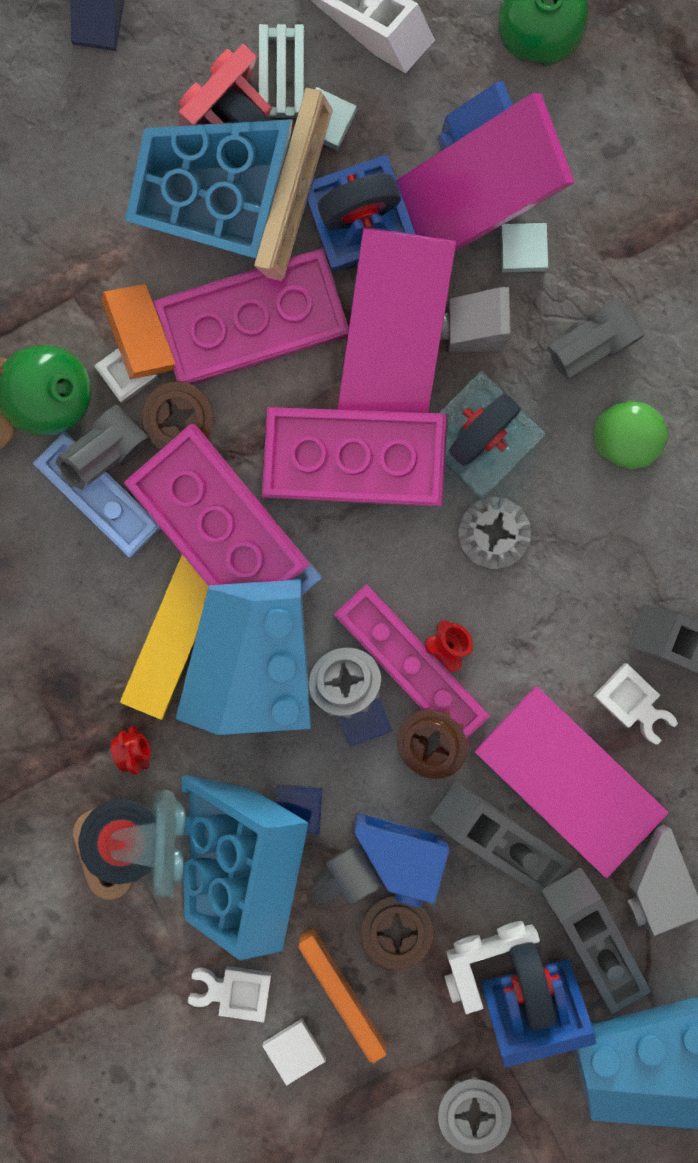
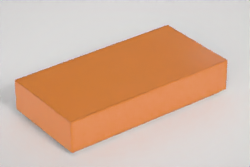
[101,284,176,380]

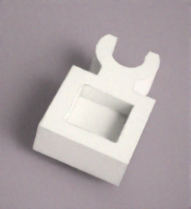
[593,663,678,744]
[188,966,272,1022]

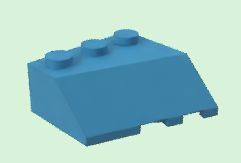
[125,120,292,259]
[176,579,311,735]
[181,775,308,960]
[574,997,698,1129]

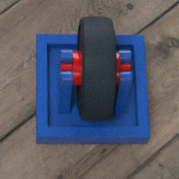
[307,154,416,273]
[481,942,596,1068]

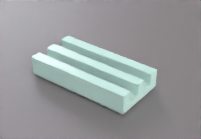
[259,24,304,118]

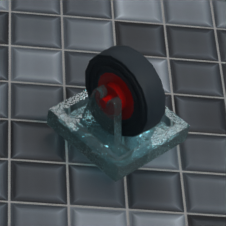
[439,371,546,500]
[78,790,185,896]

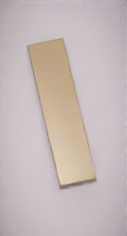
[254,88,333,281]

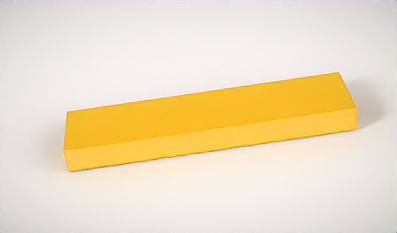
[120,555,208,720]

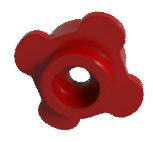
[425,620,473,672]
[111,726,151,775]

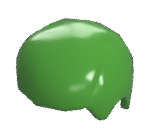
[593,401,668,470]

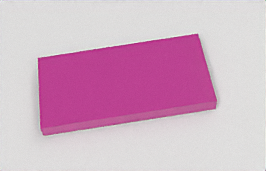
[396,93,575,252]
[337,227,456,413]
[153,248,349,385]
[262,407,448,507]
[124,424,311,586]
[473,686,669,879]

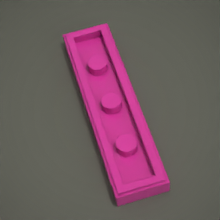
[334,584,490,739]

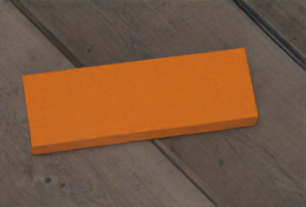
[298,927,387,1063]

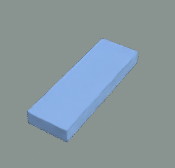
[33,431,161,558]

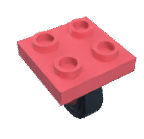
[178,44,272,126]

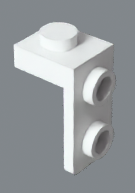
[444,921,540,1014]

